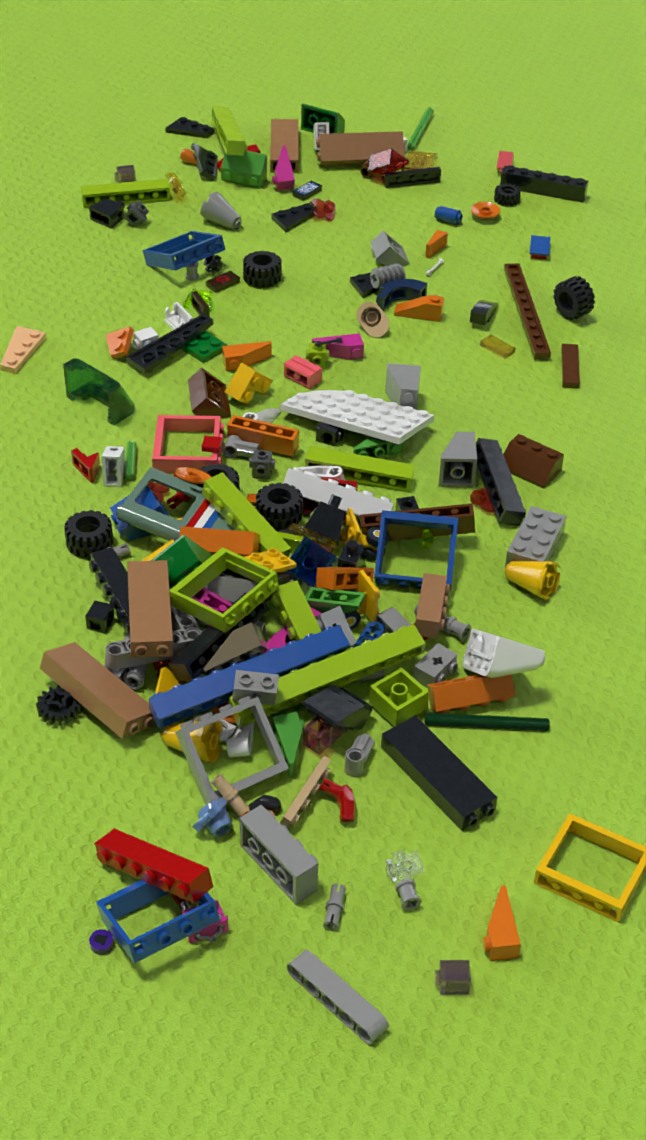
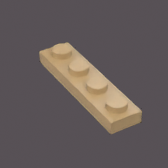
[280,756,331,828]

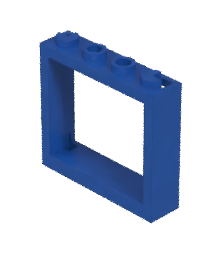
[142,231,225,271]
[374,510,458,589]
[96,880,220,964]

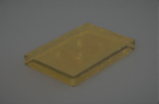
[401,151,437,171]

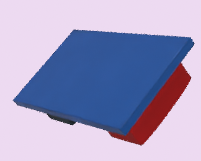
[529,235,551,259]

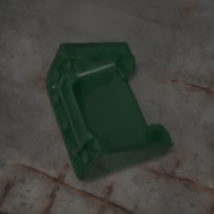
[63,358,135,425]

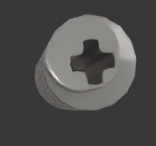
[370,263,406,288]

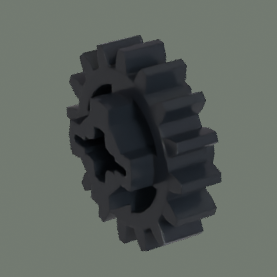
[36,685,83,725]

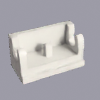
[164,302,193,330]

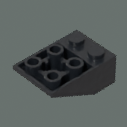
[302,685,374,730]

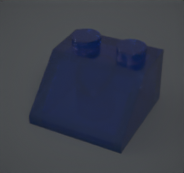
[288,536,339,588]

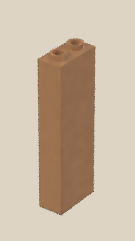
[270,119,298,173]
[316,131,405,166]
[127,560,173,658]
[40,642,155,738]

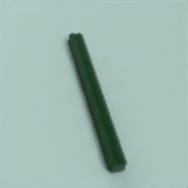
[425,713,550,731]

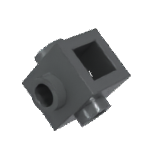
[123,200,149,227]
[249,450,275,479]

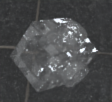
[385,849,425,883]

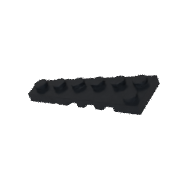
[125,314,214,374]

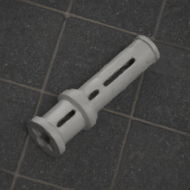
[414,603,471,641]

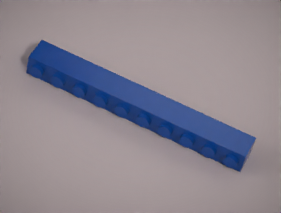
[149,625,350,729]

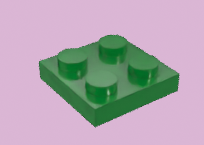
[181,331,227,363]

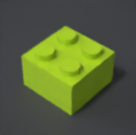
[369,668,429,727]

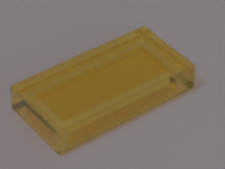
[480,335,516,359]

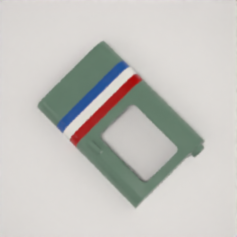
[116,467,235,541]

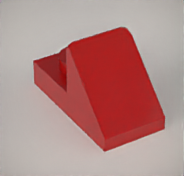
[71,448,100,483]

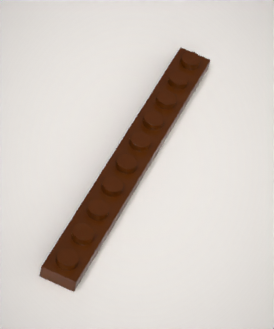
[504,263,551,359]

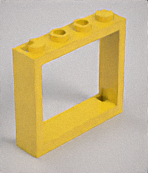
[534,813,646,923]

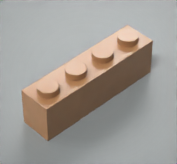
[415,573,450,638]

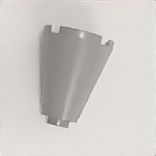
[200,192,242,230]

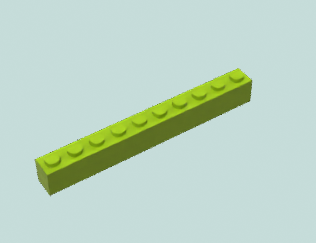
[211,106,247,156]
[228,624,426,728]

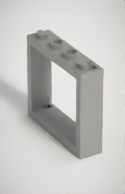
[175,696,289,805]

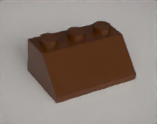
[188,367,231,418]
[503,434,564,489]

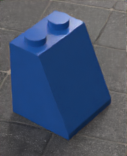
[110,485,170,541]

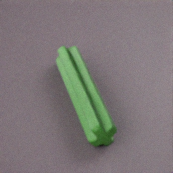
[125,441,137,480]

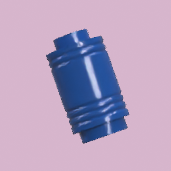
[435,206,463,225]

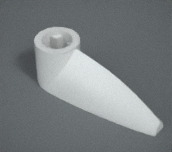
[242,408,281,423]
[298,466,345,480]
[227,722,254,758]

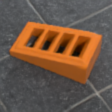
[425,230,448,258]

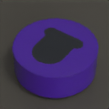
[89,929,114,954]

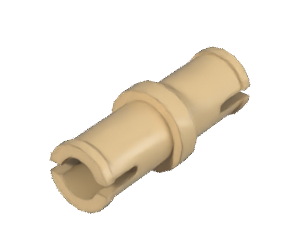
[211,773,250,817]

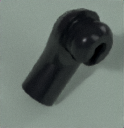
[248,795,281,812]

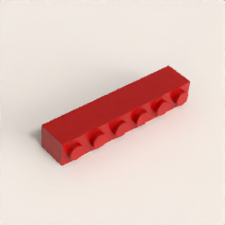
[94,828,214,903]

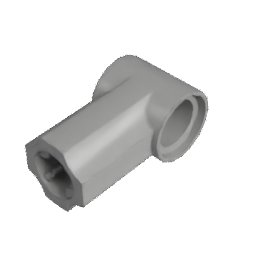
[222,435,260,458]
[344,733,375,776]

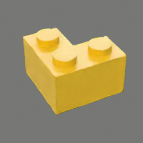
[225,362,273,405]

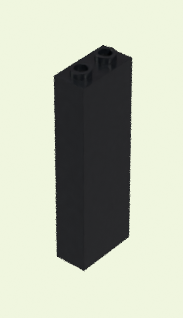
[381,715,497,831]

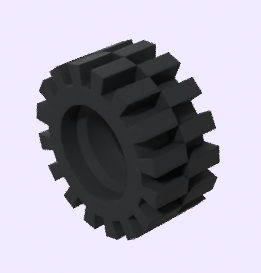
[494,183,521,207]

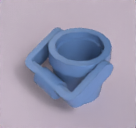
[192,798,233,837]

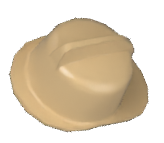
[357,302,389,338]

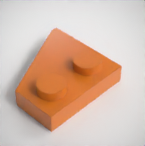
[106,326,134,359]

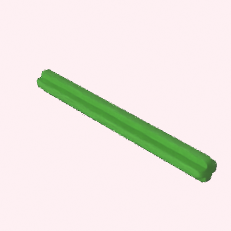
[407,107,434,150]

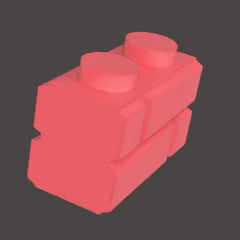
[284,355,322,389]

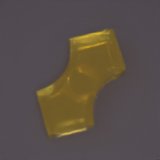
[165,172,186,197]
[288,523,339,549]

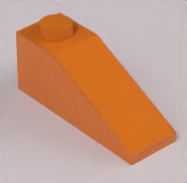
[394,295,444,322]
[222,341,272,371]
[316,567,374,590]
[483,885,521,961]

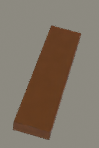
[561,344,580,388]

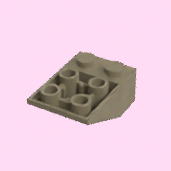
[204,622,268,674]

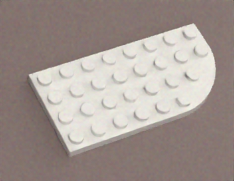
[280,390,434,444]

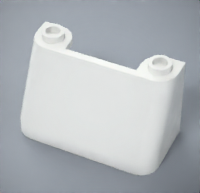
[462,628,545,678]

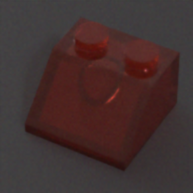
[368,149,410,177]

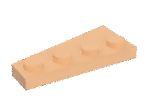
[0,326,46,374]

